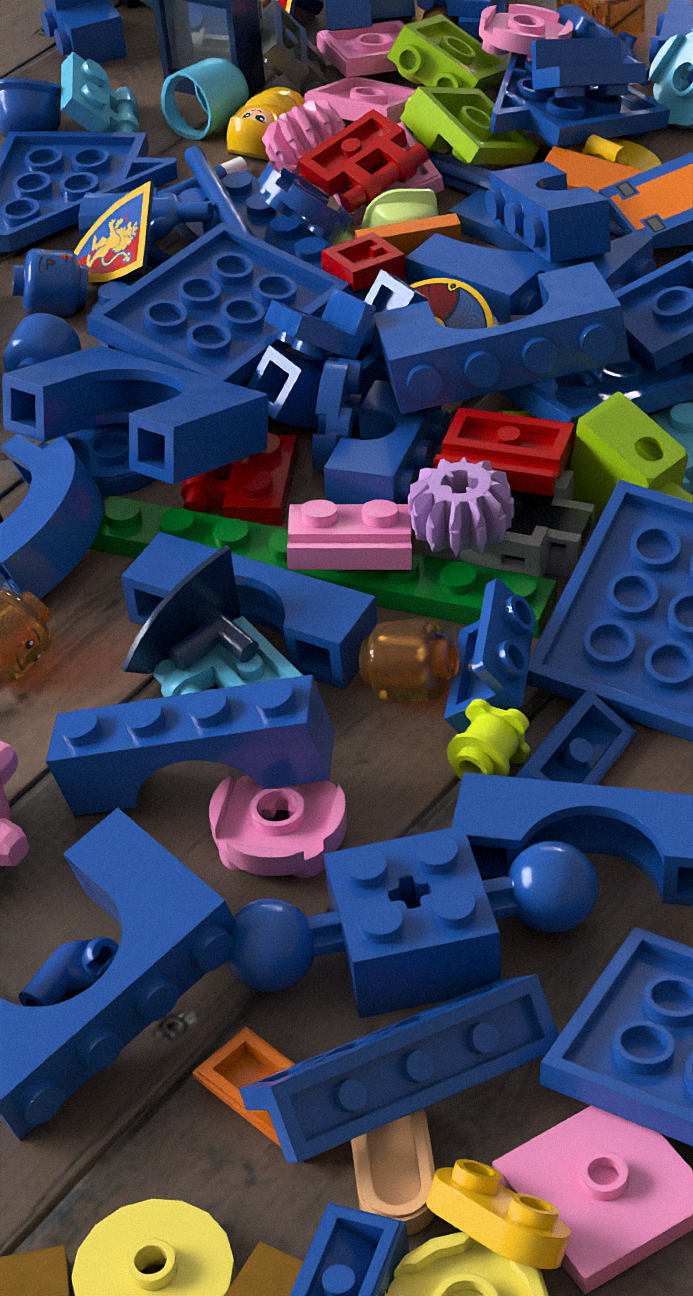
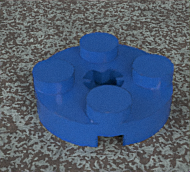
[258,162,354,243]
[312,357,363,471]

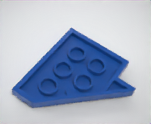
[489,52,671,149]
[0,131,179,253]

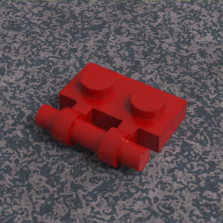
[297,109,429,213]
[181,433,298,526]

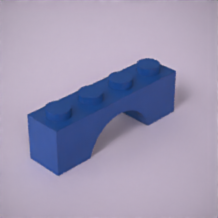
[121,532,379,690]
[46,674,335,816]
[451,772,693,906]

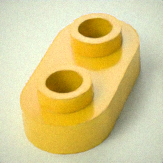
[426,1159,571,1269]

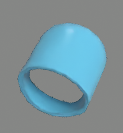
[161,57,249,140]

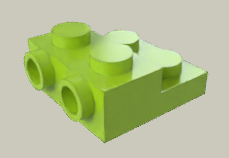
[386,14,508,94]
[400,86,539,166]

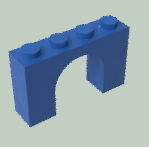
[373,261,630,415]
[2,345,268,485]
[0,807,236,1141]

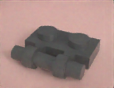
[261,0,327,97]

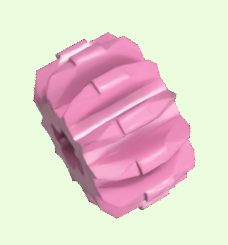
[262,100,346,176]

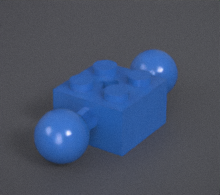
[225,825,599,1019]

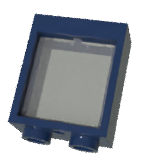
[153,0,265,100]

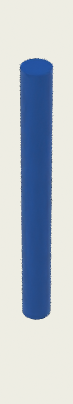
[184,146,254,237]

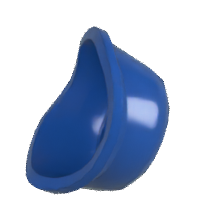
[0,78,62,139]

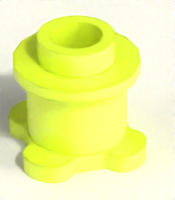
[447,699,531,780]

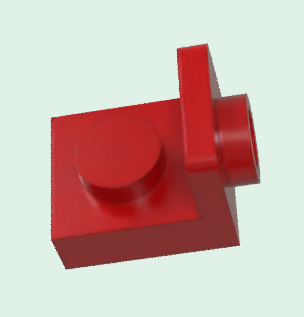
[322,232,406,291]

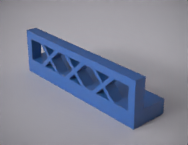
[239,974,559,1163]

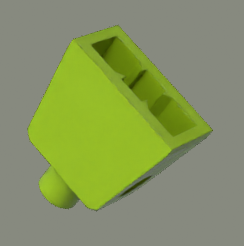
[569,391,693,519]

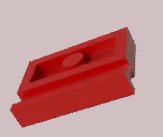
[434,407,575,496]

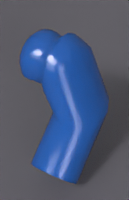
[18,937,119,1007]

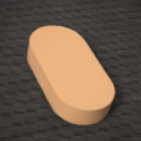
[351,1108,436,1236]

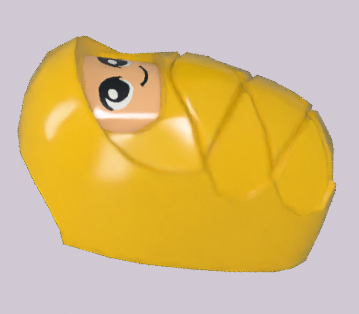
[227,87,304,161]

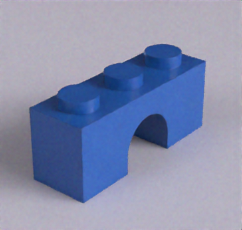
[485,162,611,263]
[324,380,450,504]

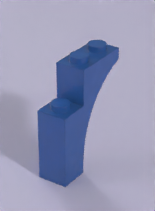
[405,231,656,322]

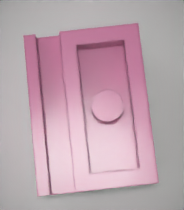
[287,500,412,570]

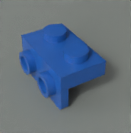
[531,37,646,98]
[264,288,376,360]
[444,578,536,734]

